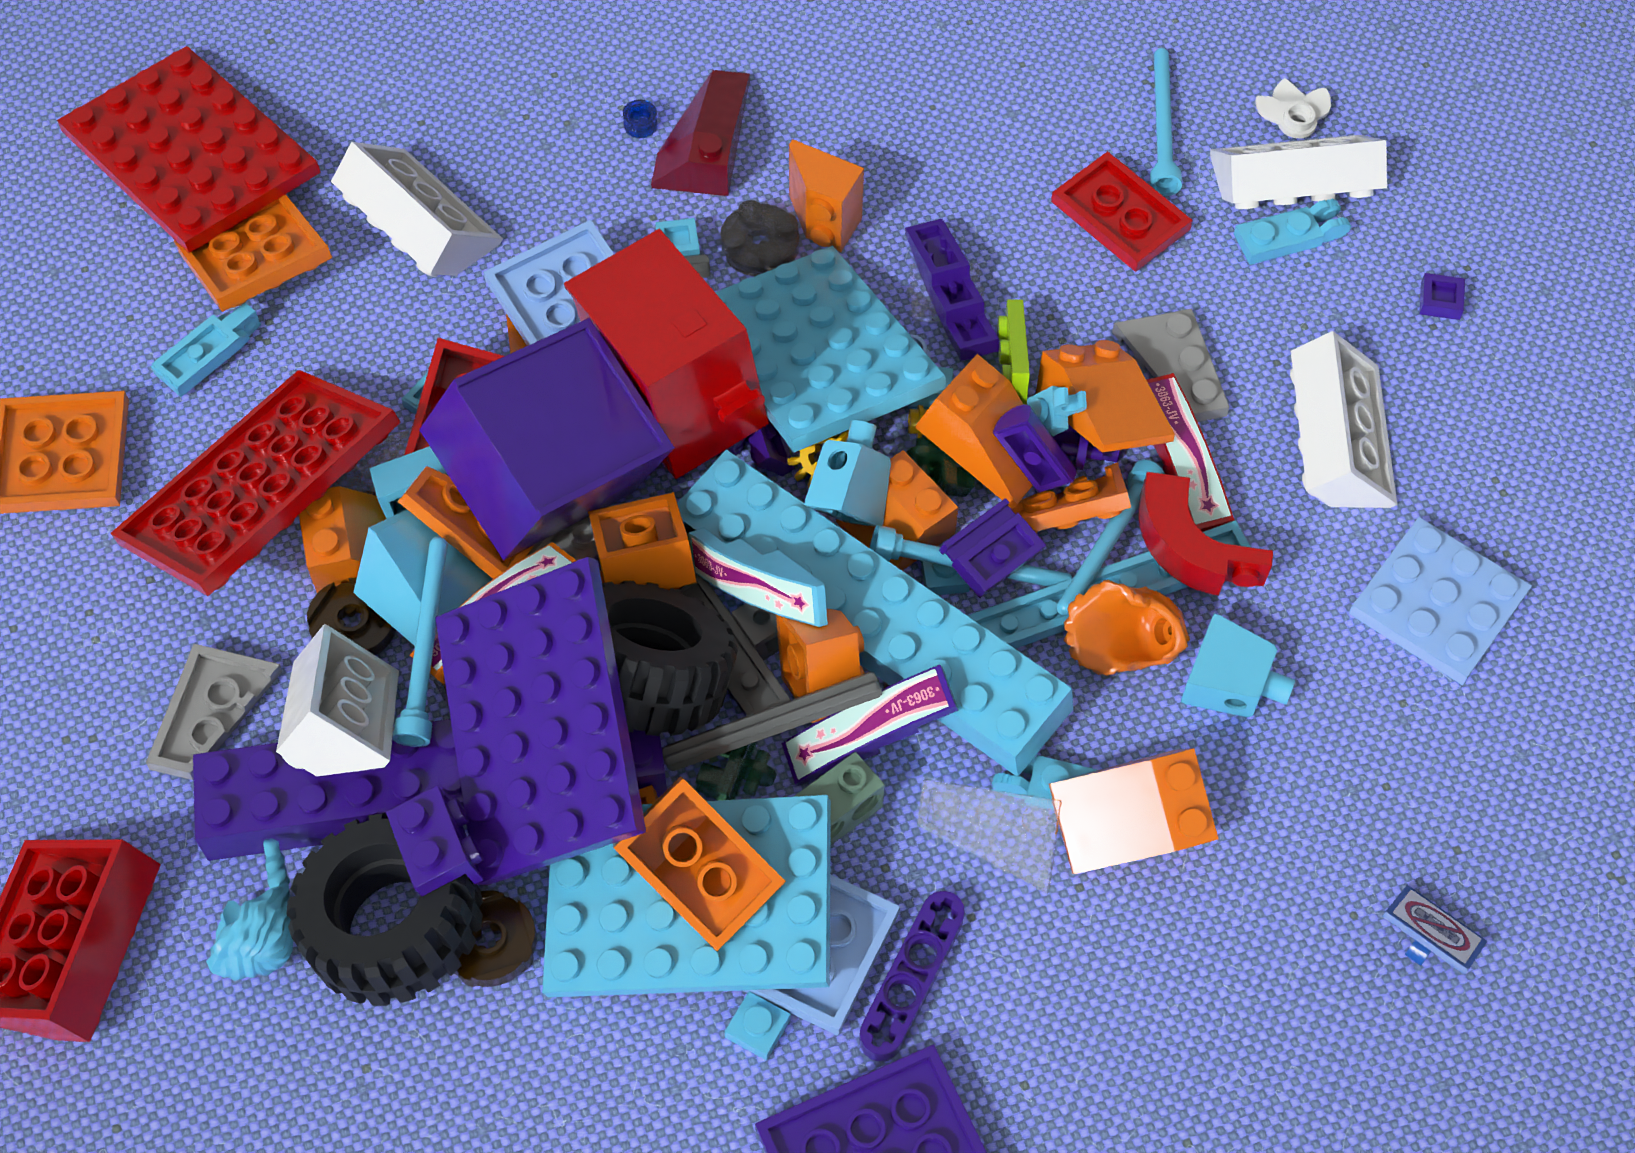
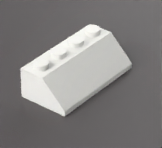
[1210,135,1387,209]
[331,142,503,277]
[1290,331,1398,508]
[276,624,399,776]

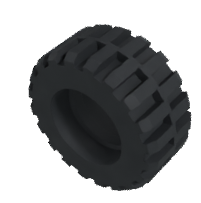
[602,581,738,736]
[287,813,483,1006]

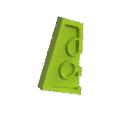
[997,299,1030,405]

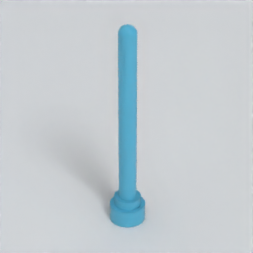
[1150,48,1182,196]
[1057,460,1165,616]
[870,525,1073,587]
[392,537,448,747]

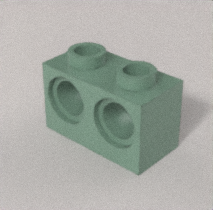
[793,752,885,845]

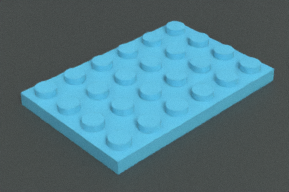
[715,245,946,452]
[542,795,831,997]

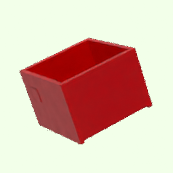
[563,228,769,479]

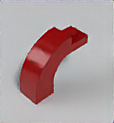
[1139,472,1273,596]

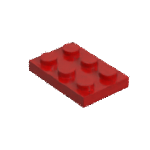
[1051,151,1193,272]

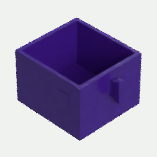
[419,318,675,561]

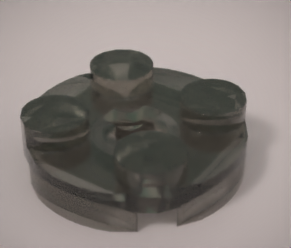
[720,200,799,276]

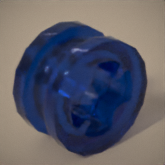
[622,99,658,139]

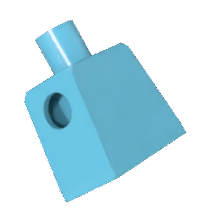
[804,420,891,527]
[1181,613,1295,717]

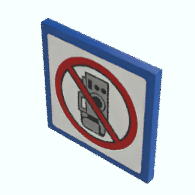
[1382,885,1487,975]

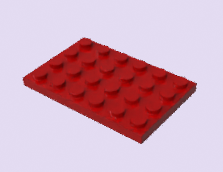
[57,46,321,253]
[110,370,401,596]

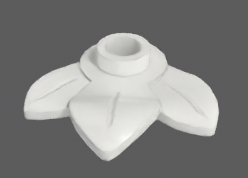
[1255,78,1331,138]

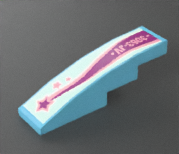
[689,528,828,627]

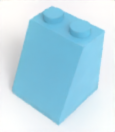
[353,510,492,646]

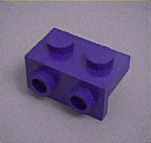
[386,785,484,897]

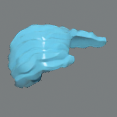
[206,838,293,981]

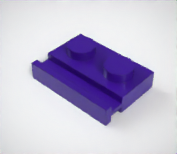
[939,498,1047,598]

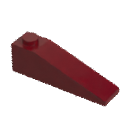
[651,70,750,196]

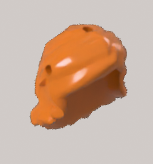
[1064,580,1190,676]

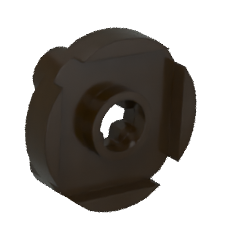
[307,577,396,655]
[454,890,537,987]

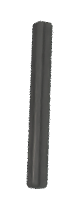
[662,672,882,771]

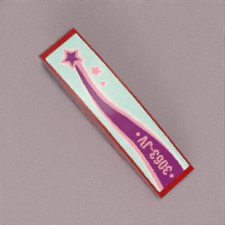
[1147,373,1235,532]

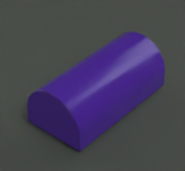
[993,404,1077,493]

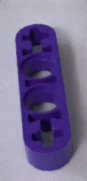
[859,891,965,1062]

